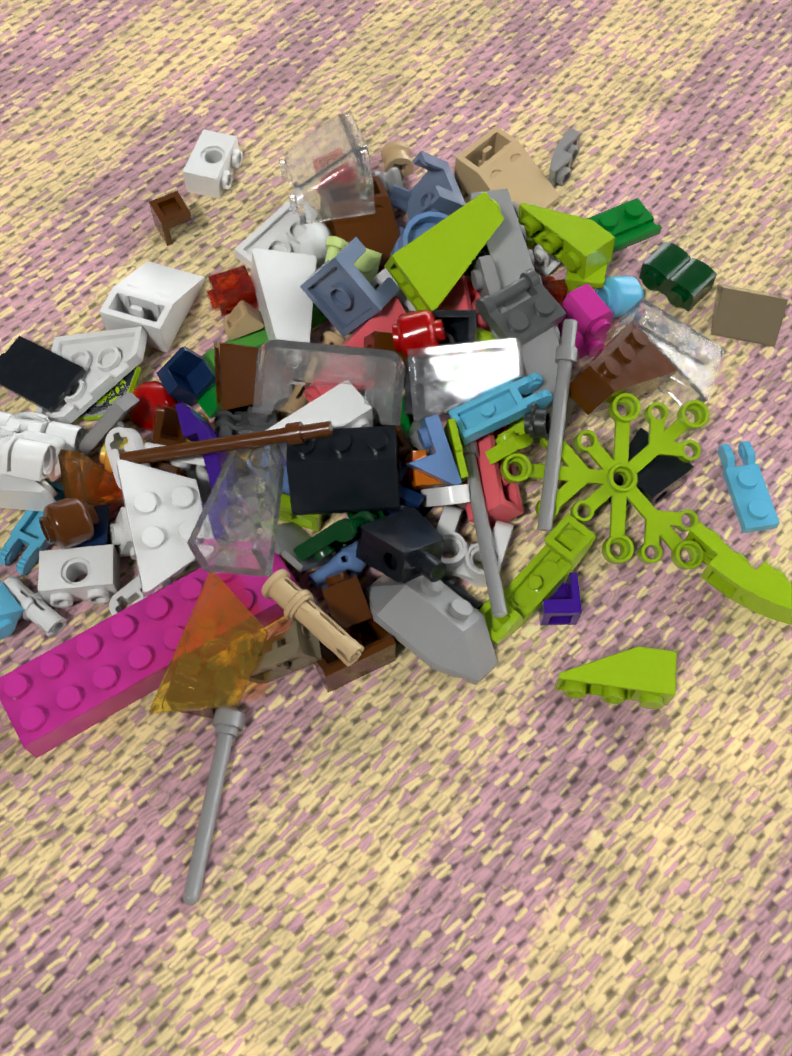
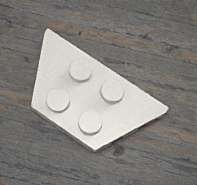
[117,460,212,597]

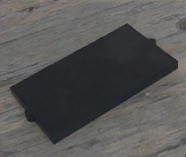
[0,336,86,414]

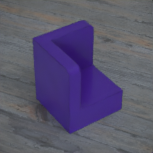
[539,572,582,626]

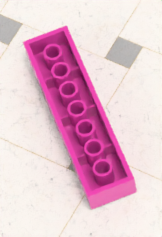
[0,536,299,758]

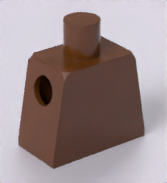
[214,341,294,410]

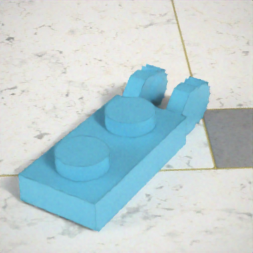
[448,372,553,445]
[718,441,780,533]
[0,481,83,576]

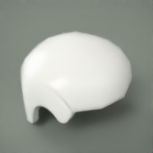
[297,218,333,269]

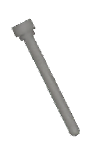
[183,708,246,905]

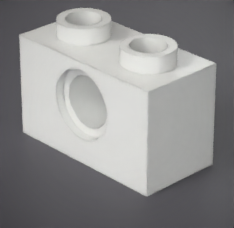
[182,129,242,199]
[38,544,120,608]

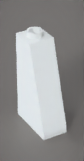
[251,248,317,365]

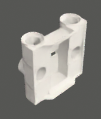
[0,411,87,482]

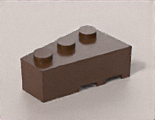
[569,322,678,415]

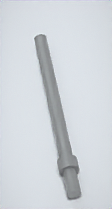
[537,319,578,532]
[459,436,508,618]

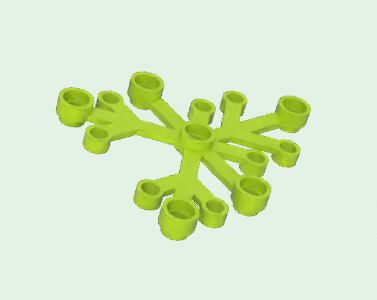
[500,393,709,570]

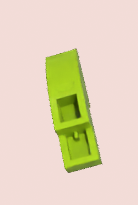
[684,521,792,625]

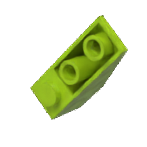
[519,203,615,280]
[554,646,677,709]

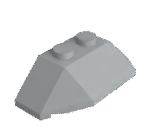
[364,575,498,685]

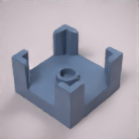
[387,151,465,235]
[300,237,400,337]

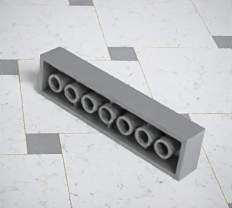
[469,189,575,433]

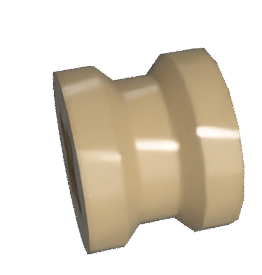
[381,141,414,177]

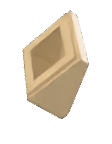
[223,300,265,340]

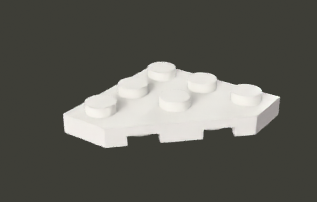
[36,326,148,424]

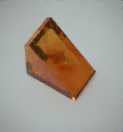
[58,449,123,507]

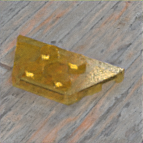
[149,571,268,714]

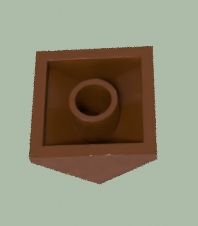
[313,614,395,693]

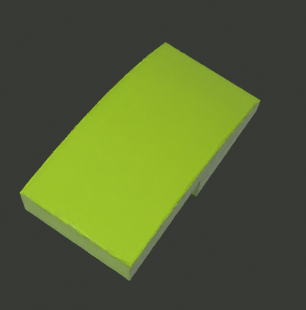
[485,417,533,465]

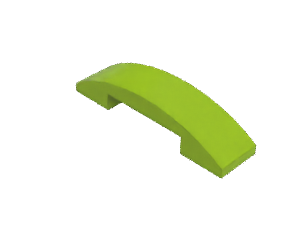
[478,514,596,645]

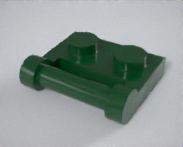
[293,511,378,562]

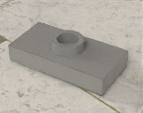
[78,392,140,456]

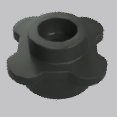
[524,403,551,444]

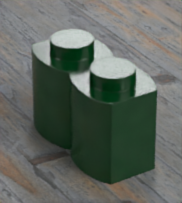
[639,242,717,311]

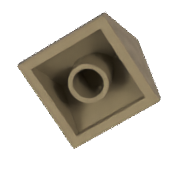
[710,284,788,347]

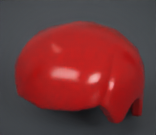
[129,381,180,431]

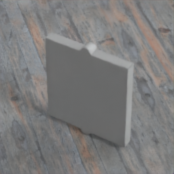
[257,522,332,572]

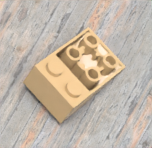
[454,126,560,216]

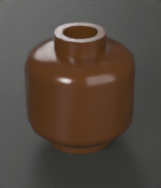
[39,496,99,549]

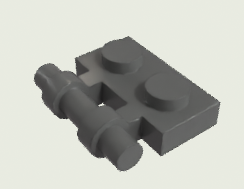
[215,401,277,438]

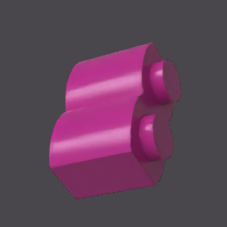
[558,283,613,359]

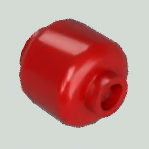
[392,310,445,359]

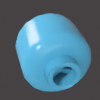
[595,275,644,318]

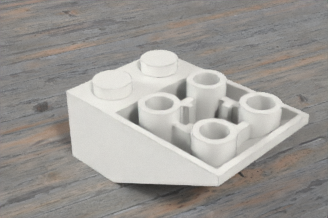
[99,261,205,352]

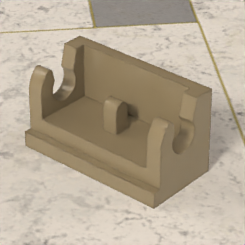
[238,619,322,684]

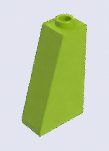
[384,191,505,311]

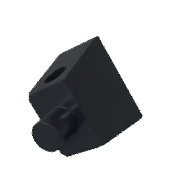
[608,428,694,509]
[356,506,446,583]

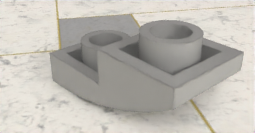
[548,128,581,188]

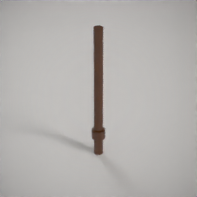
[119,421,333,464]

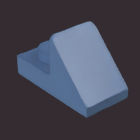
[405,414,462,486]

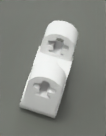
[436,505,514,588]

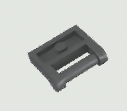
[475,269,567,352]

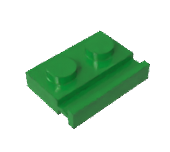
[587,198,662,253]

